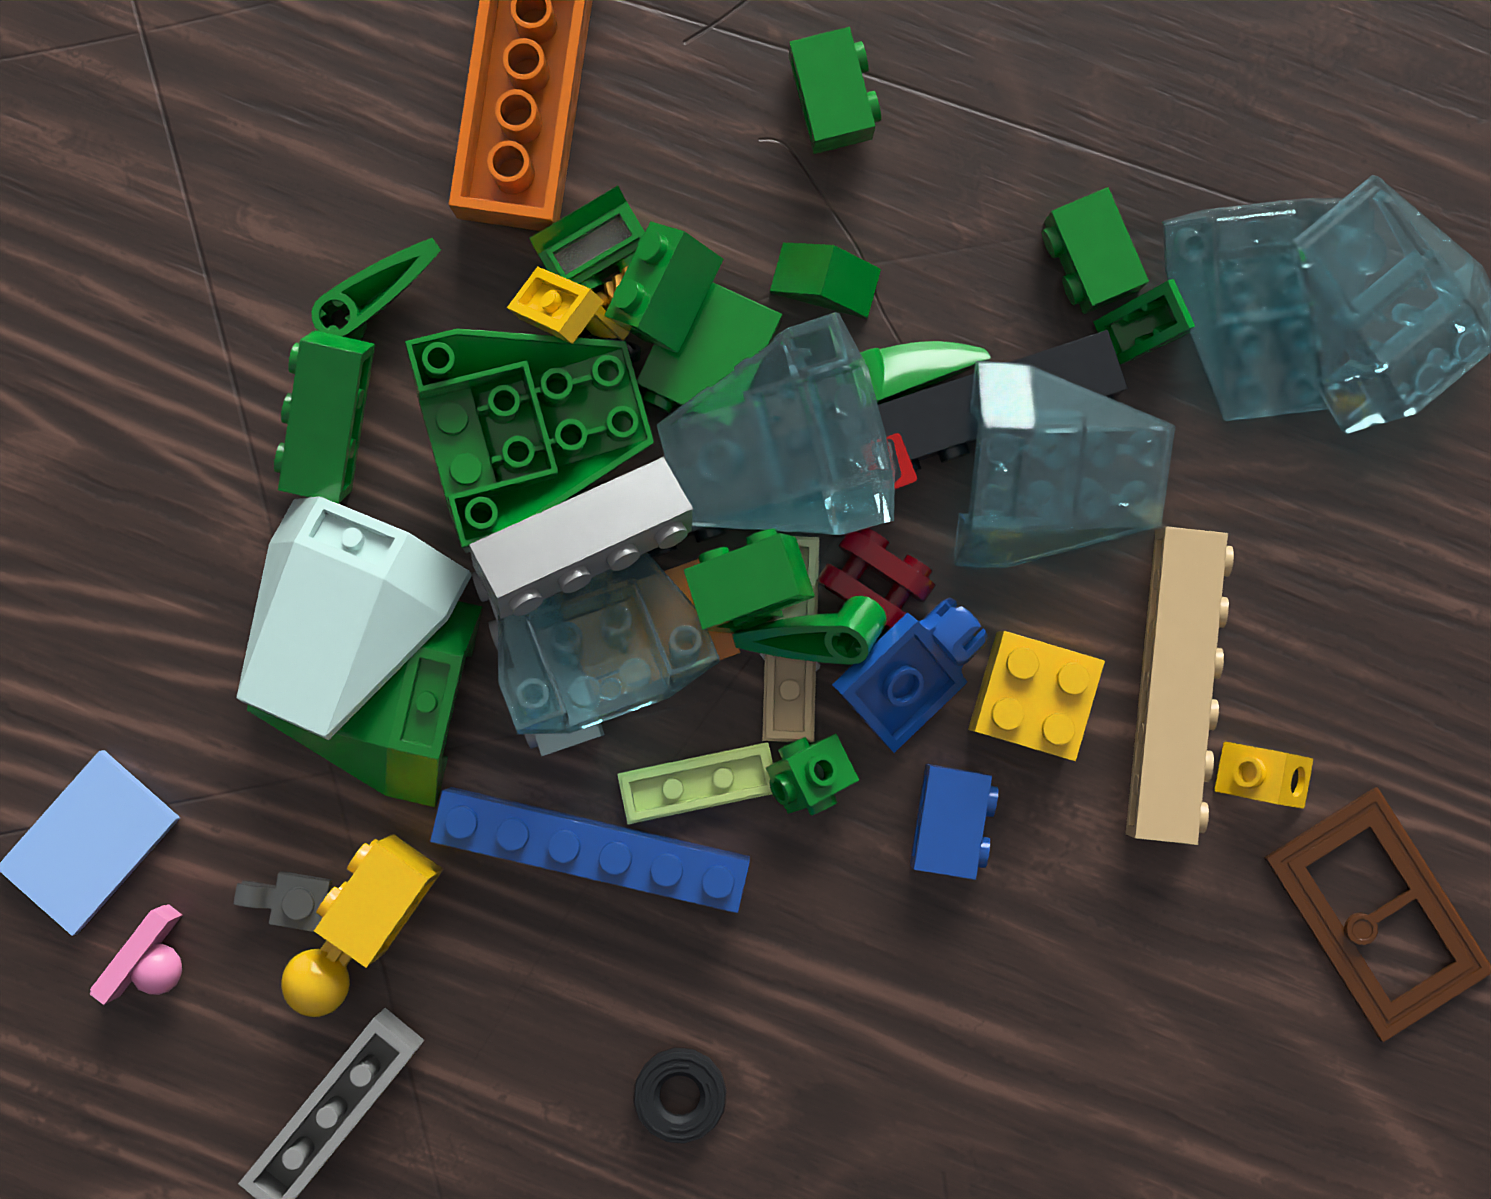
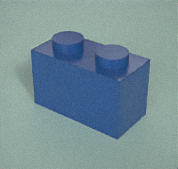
[910,764,998,880]

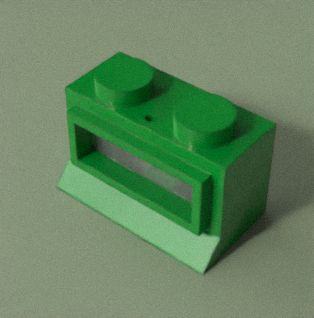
[529,185,645,293]

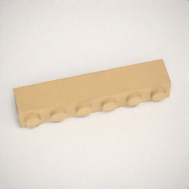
[1126,527,1234,845]

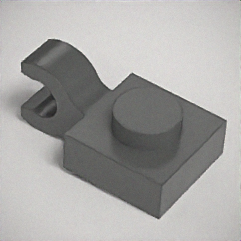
[233,871,332,932]

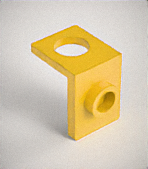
[1215,741,1313,809]

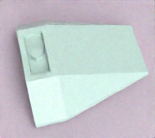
[236,496,472,740]

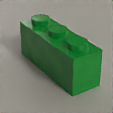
[274,330,375,504]

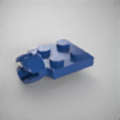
[832,598,989,753]

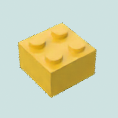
[968,631,1105,761]

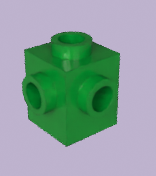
[765,734,859,816]

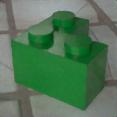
[684,529,815,633]

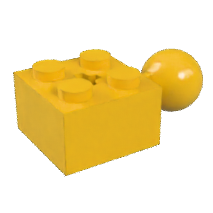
[281,834,444,1017]

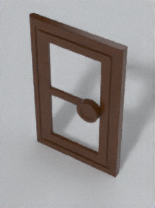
[1264,787,1491,1042]

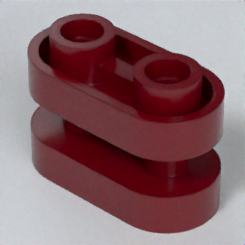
[816,526,936,630]

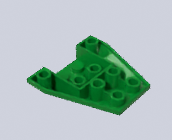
[405,328,654,548]
[247,601,484,807]

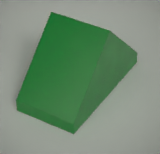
[770,242,881,319]
[1093,279,1195,365]

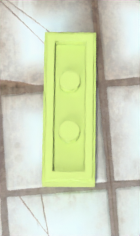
[617,742,773,824]

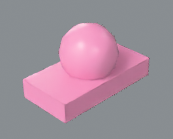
[90,904,182,1005]

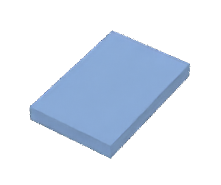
[0,750,180,936]

